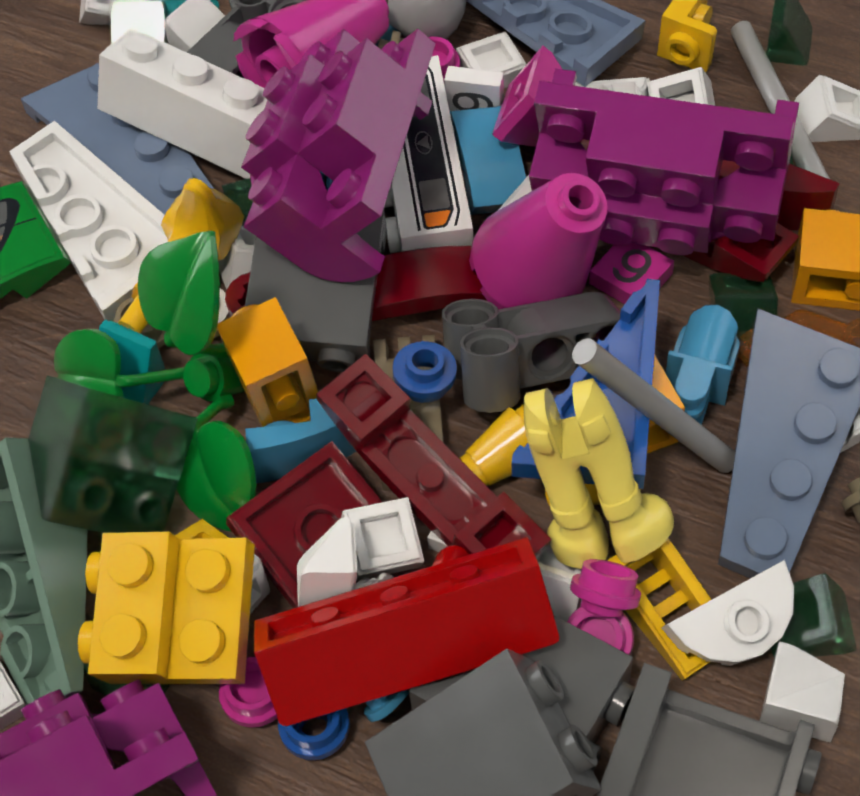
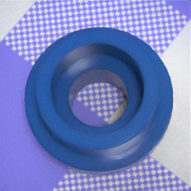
[393,341,457,403]
[278,708,350,760]

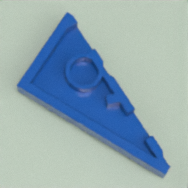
[512,279,660,489]

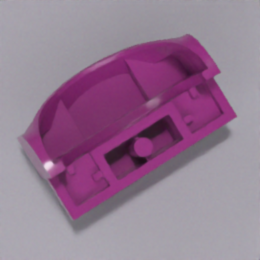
[241,28,436,282]
[529,68,799,255]
[0,679,217,796]

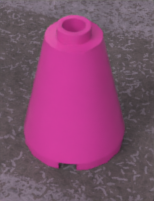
[233,0,389,88]
[469,173,608,309]

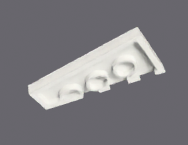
[9,121,168,321]

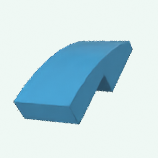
[450,106,526,215]
[245,399,357,484]

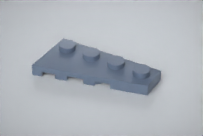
[466,0,646,87]
[21,63,214,215]
[718,309,860,578]

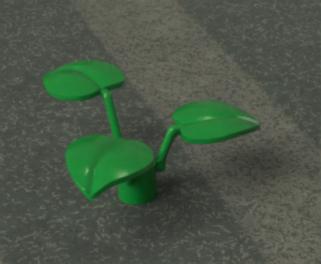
[54,231,256,532]

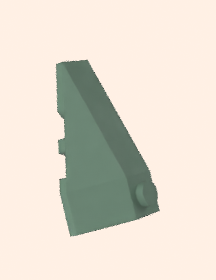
[0,437,88,705]

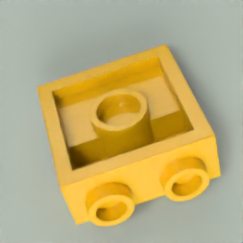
[78,532,255,684]

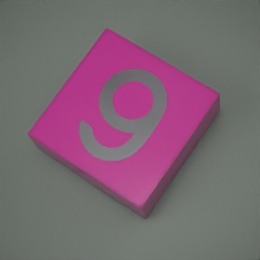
[589,242,674,304]

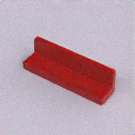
[254,537,560,726]

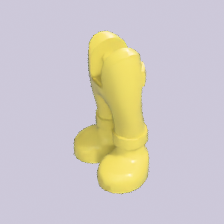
[524,378,674,569]

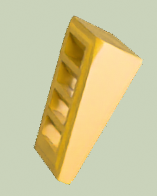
[607,538,711,681]

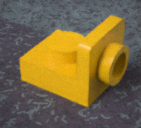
[657,0,717,72]

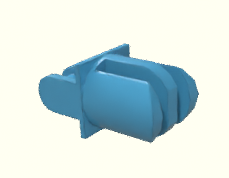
[666,305,740,425]

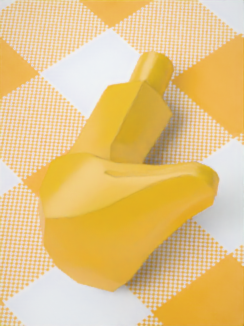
[118,178,244,334]

